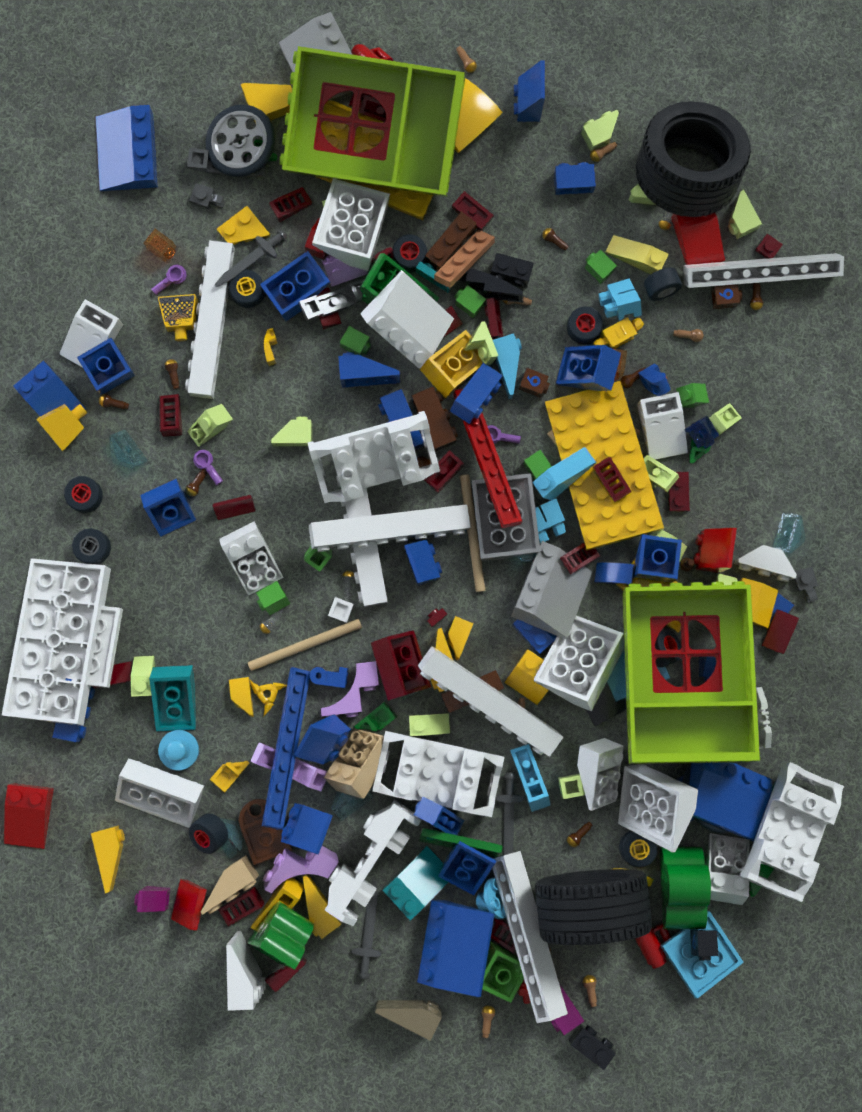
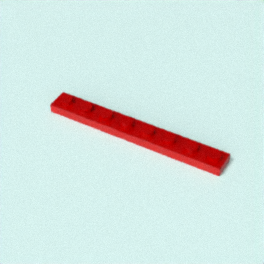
[453,389,522,528]

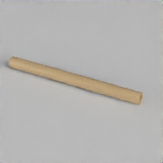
[460,475,486,592]
[248,619,362,671]

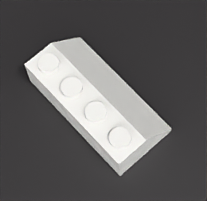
[115,759,204,828]

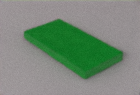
[419,828,503,858]

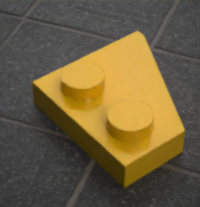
[217,206,270,245]

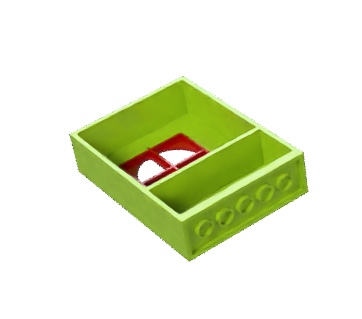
[280,46,465,197]
[622,581,760,764]

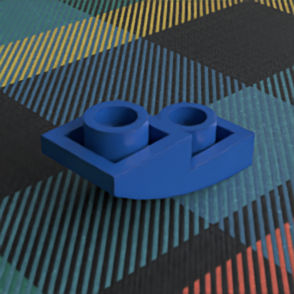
[594,562,635,585]

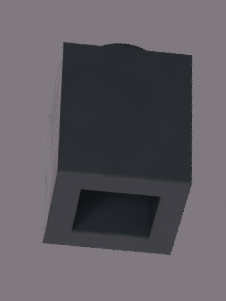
[690,930,718,960]

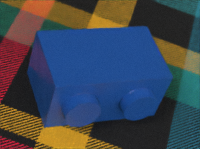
[554,162,596,195]

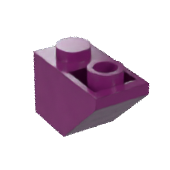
[134,886,170,912]

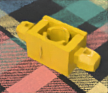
[593,317,644,349]

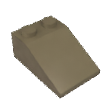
[375,1000,442,1041]

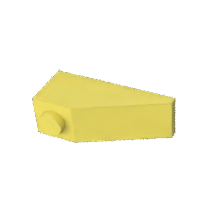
[605,235,669,274]

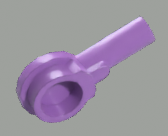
[152,265,187,295]
[487,425,521,444]
[193,450,223,485]

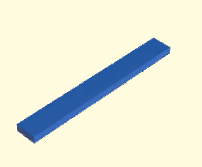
[262,667,310,830]

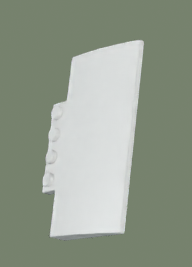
[2,559,123,726]

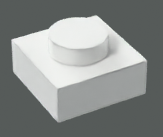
[328,597,354,623]

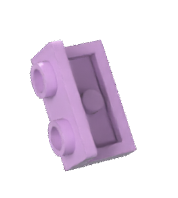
[322,255,368,287]

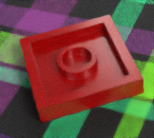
[171,879,207,930]

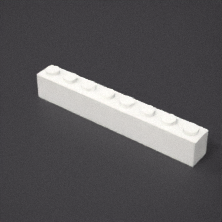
[185,240,235,399]
[683,253,844,288]
[334,465,388,607]
[309,504,471,552]
[418,646,564,757]
[493,851,568,1023]

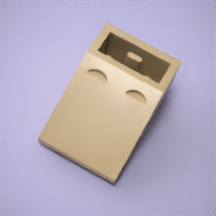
[324,729,384,799]
[201,855,259,915]

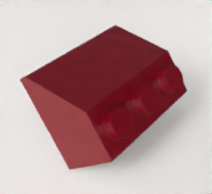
[371,630,431,700]

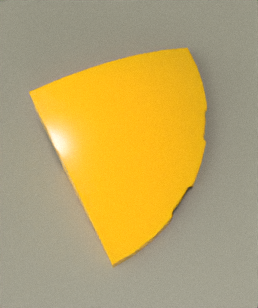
[455,78,503,153]

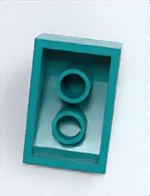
[149,665,196,731]
[383,846,448,921]

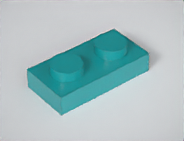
[416,261,453,293]

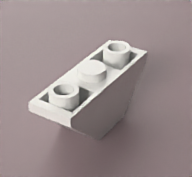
[734,545,797,582]

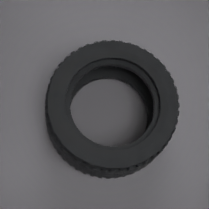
[636,101,751,217]
[535,869,652,945]

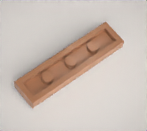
[434,230,495,288]

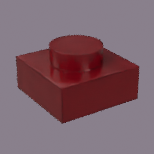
[755,234,783,259]
[427,608,447,627]

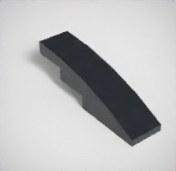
[459,268,524,303]

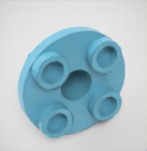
[158,730,199,770]
[476,878,506,919]

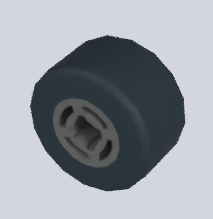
[72,528,111,565]

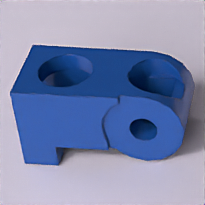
[638,363,671,396]
[310,667,349,688]

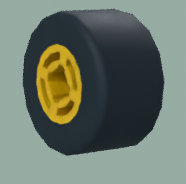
[229,270,265,308]
[619,831,657,868]

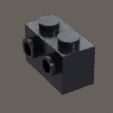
[491,253,534,287]
[569,1024,616,1070]

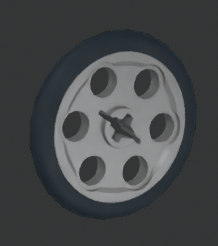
[206,105,275,177]

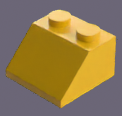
[739,578,778,628]
[504,649,549,705]

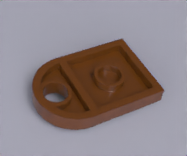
[239,799,292,865]

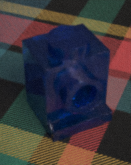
[684,415,719,449]

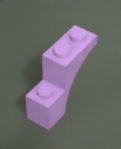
[321,661,379,718]
[251,743,327,791]
[263,846,339,893]

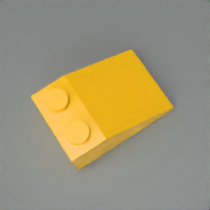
[419,330,483,398]

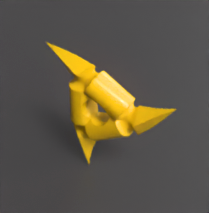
[250,680,287,717]

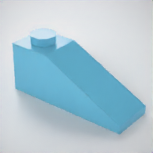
[493,334,522,399]
[532,447,597,500]
[510,744,551,812]

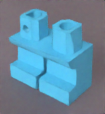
[598,278,642,321]
[535,499,566,544]

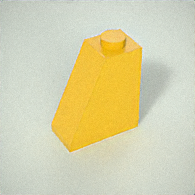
[241,83,292,124]

